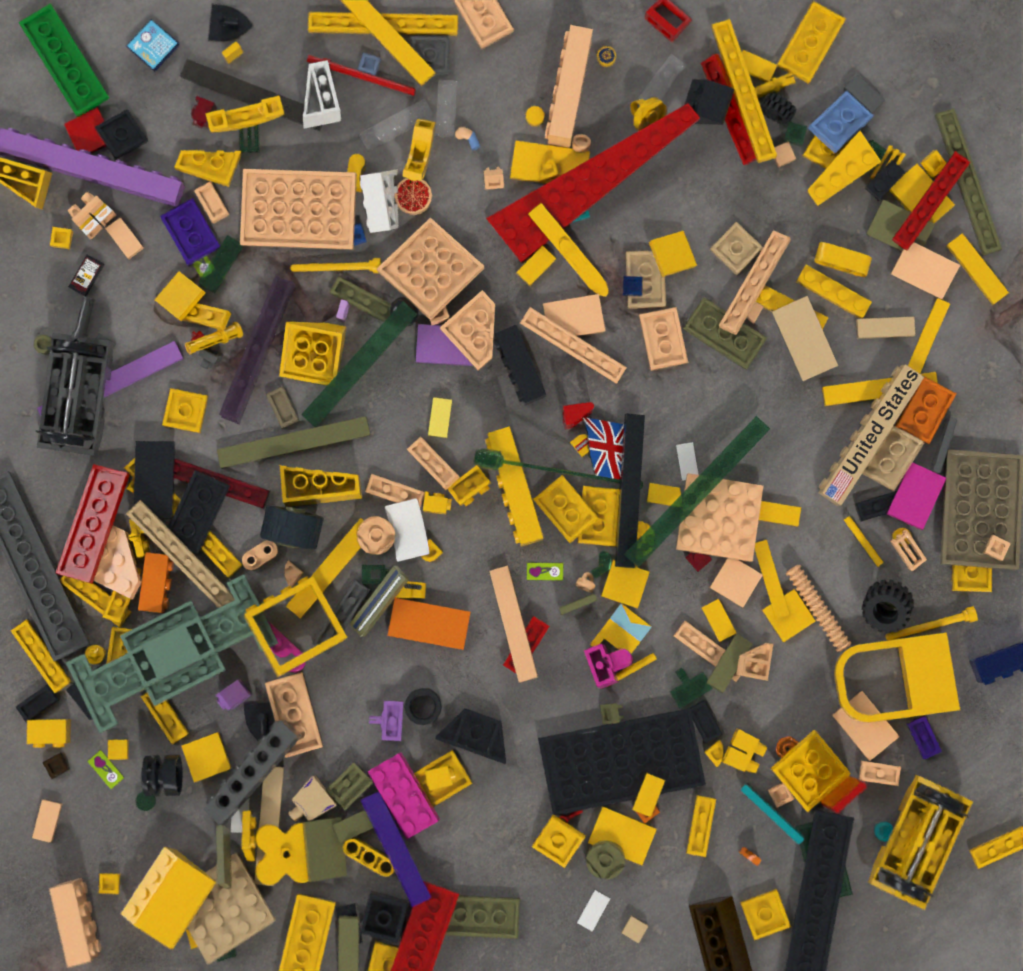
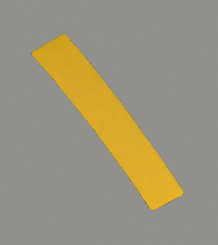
[908,298,950,374]
[754,540,790,619]

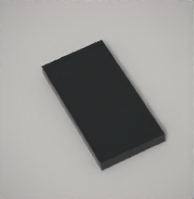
[134,441,175,519]
[168,470,231,556]

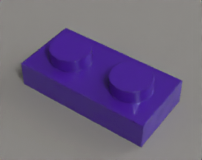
[906,716,942,760]

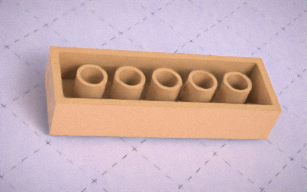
[545,25,593,148]

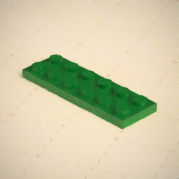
[18,3,110,117]

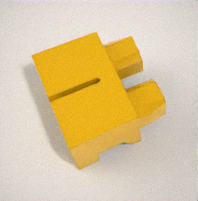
[722,728,767,773]

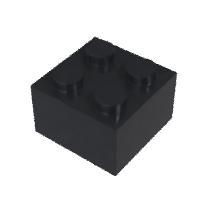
[360,891,409,943]

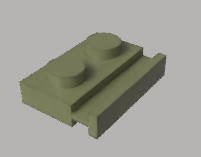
[326,762,373,810]

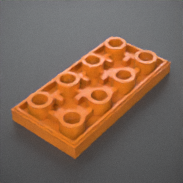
[388,598,471,650]

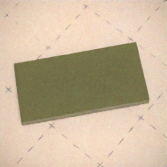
[683,297,767,370]
[445,895,520,939]

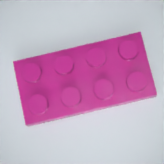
[368,752,440,839]

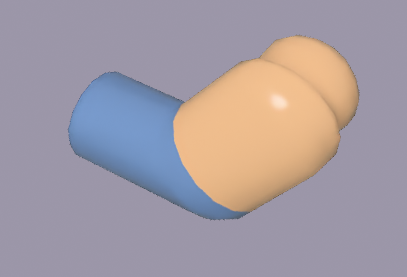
[455,127,480,150]

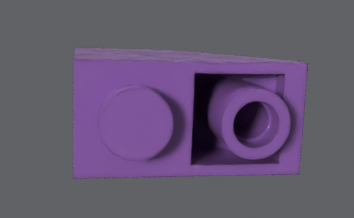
[216,680,252,710]

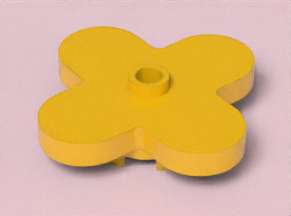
[255,822,308,885]

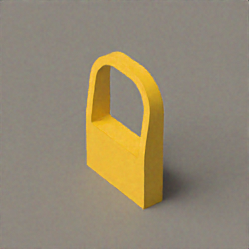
[834,633,960,723]

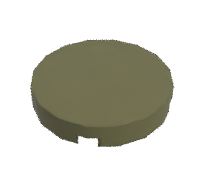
[586,841,625,880]

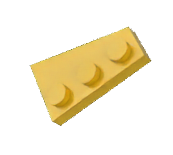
[175,150,242,187]

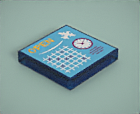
[126,19,180,72]

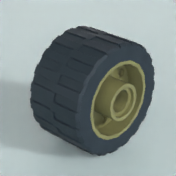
[260,505,324,550]

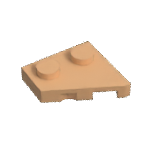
[736,643,773,681]

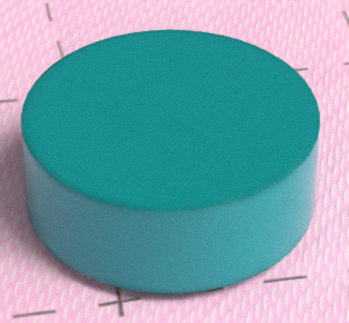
[874,821,894,842]

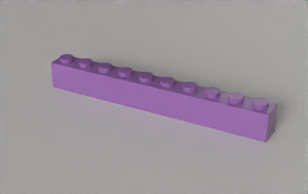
[0,128,185,207]

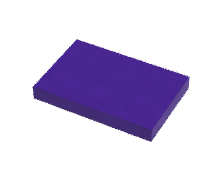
[160,198,221,266]

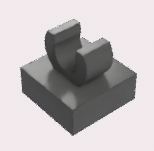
[198,347,223,369]

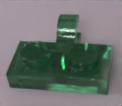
[669,668,713,708]

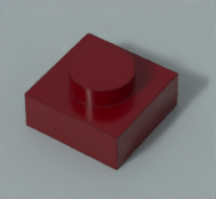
[685,552,712,572]

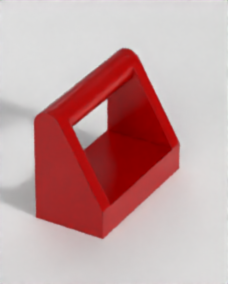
[644,0,692,43]
[562,402,594,430]

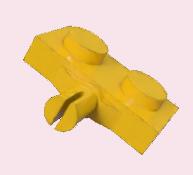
[129,519,150,558]

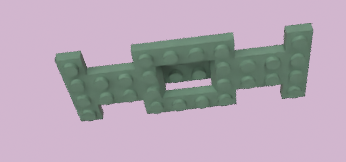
[66,574,279,733]

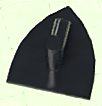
[208,4,253,41]
[244,702,276,741]

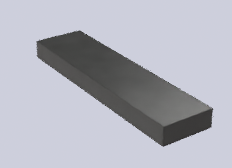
[312,580,371,654]

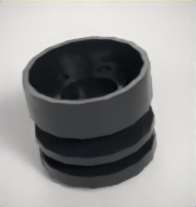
[141,754,183,797]

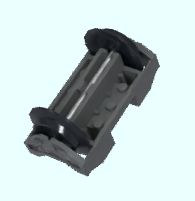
[36,333,113,456]

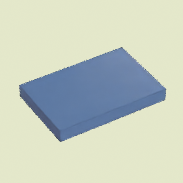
[808,91,874,154]

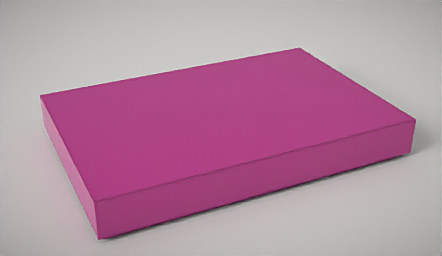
[887,462,946,530]

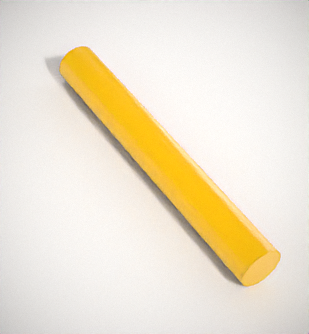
[844,516,884,567]
[606,653,657,688]

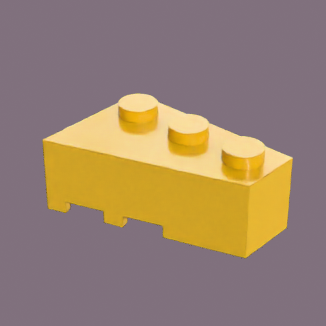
[0,158,52,210]

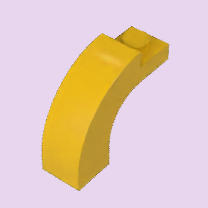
[402,118,436,181]

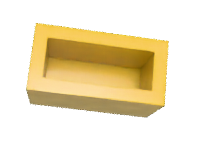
[27,719,71,748]

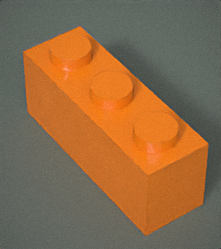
[138,552,174,613]

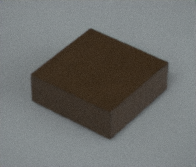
[42,753,70,780]

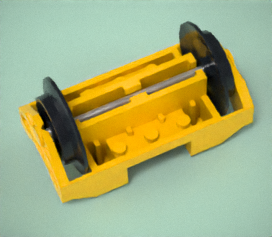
[868,775,973,910]

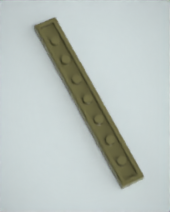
[935,108,1002,256]
[217,416,371,469]

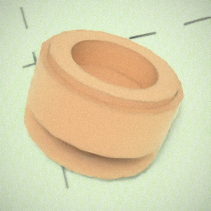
[576,572,596,593]

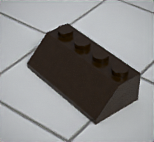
[689,896,752,971]

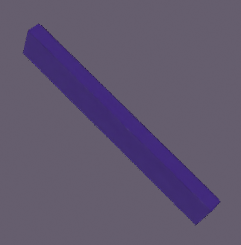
[361,792,431,907]

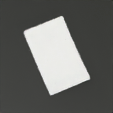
[385,499,429,561]

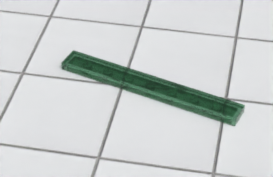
[301,301,418,427]

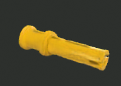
[185,321,243,355]

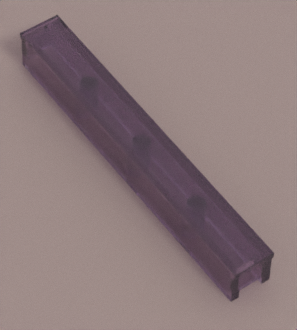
[219,275,296,424]

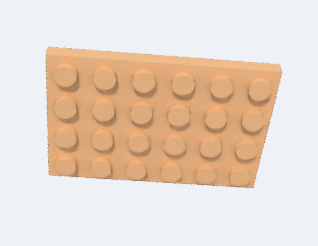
[240,169,357,250]

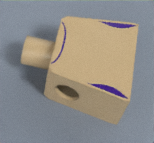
[289,775,338,822]

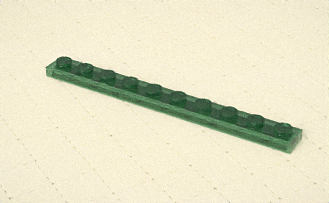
[624,416,770,568]

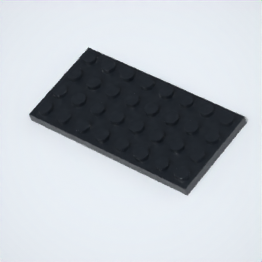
[538,708,706,815]

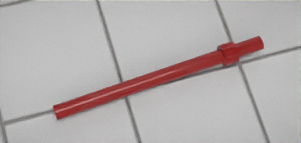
[307,55,416,96]

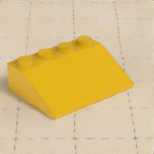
[121,847,216,950]

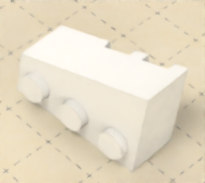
[303,60,341,128]
[360,169,398,233]

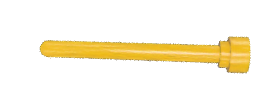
[290,258,381,273]
[885,606,978,640]

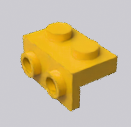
[447,465,491,507]

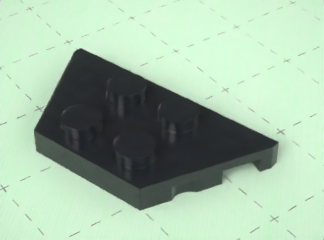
[435,708,506,764]

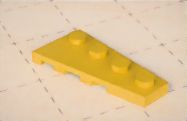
[807,131,881,206]

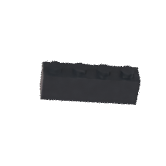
[493,325,546,405]

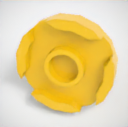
[630,97,667,131]

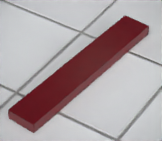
[174,458,270,509]

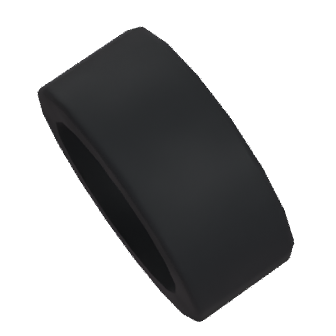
[404,688,442,725]

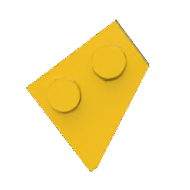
[242,810,257,861]

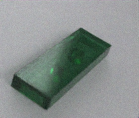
[198,235,244,294]

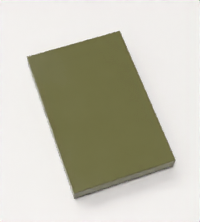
[866,199,935,251]
[303,817,347,882]

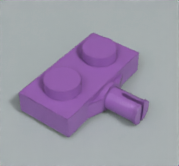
[369,701,404,741]

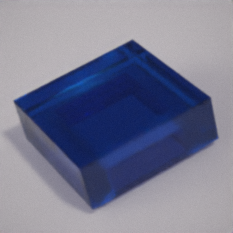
[623,276,643,297]

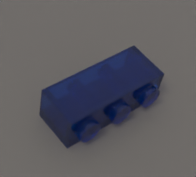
[969,641,1023,685]

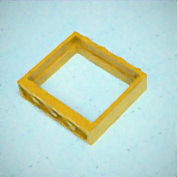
[244,576,347,678]

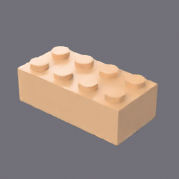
[50,878,101,967]

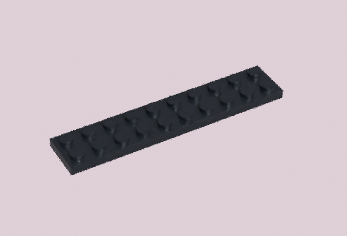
[785,809,854,971]

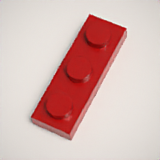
[503,616,550,673]

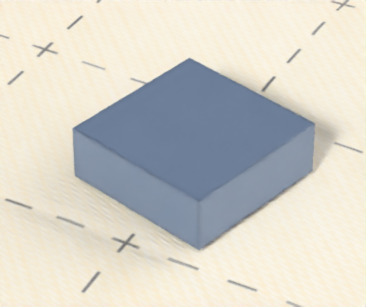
[357,52,381,76]

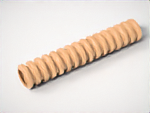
[786,565,852,652]

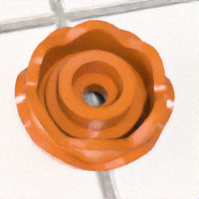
[776,737,799,758]

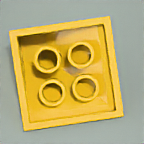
[279,322,346,387]

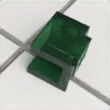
[362,565,390,585]

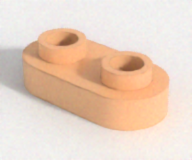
[242,540,278,570]

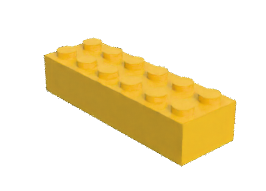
[485,426,543,547]

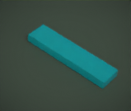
[741,783,804,844]

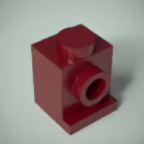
[191,96,217,128]

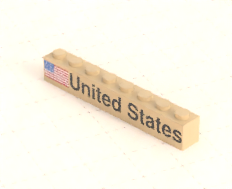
[818,364,924,506]

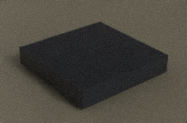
[95,109,148,160]

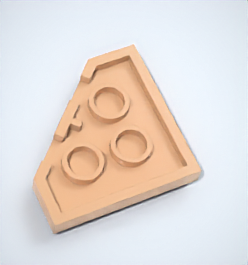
[440,290,495,371]
[94,526,142,599]

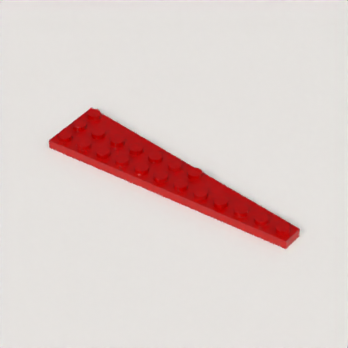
[486,103,700,263]

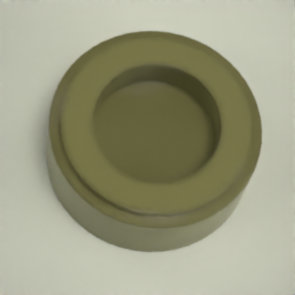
[33,335,52,354]

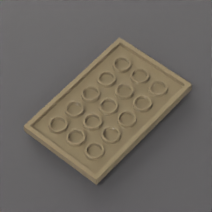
[940,449,1023,570]

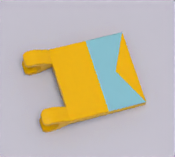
[590,603,652,654]

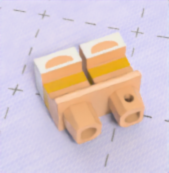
[68,192,116,239]

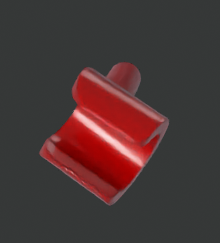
[558,810,583,823]

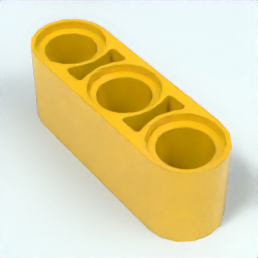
[814,242,872,277]
[343,837,394,877]

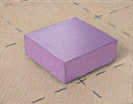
[336,299,350,323]

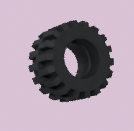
[861,580,914,633]

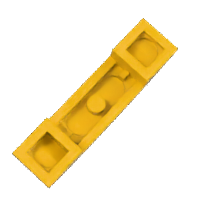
[205,96,284,132]

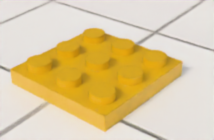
[770,730,851,812]

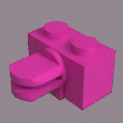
[584,644,633,689]

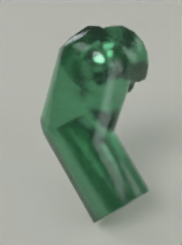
[591,551,612,579]

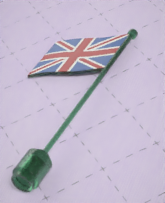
[474,417,643,489]

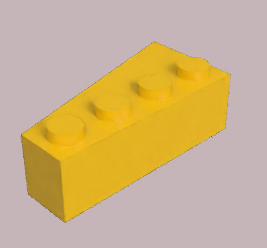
[279,465,362,507]

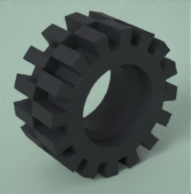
[760,93,796,125]

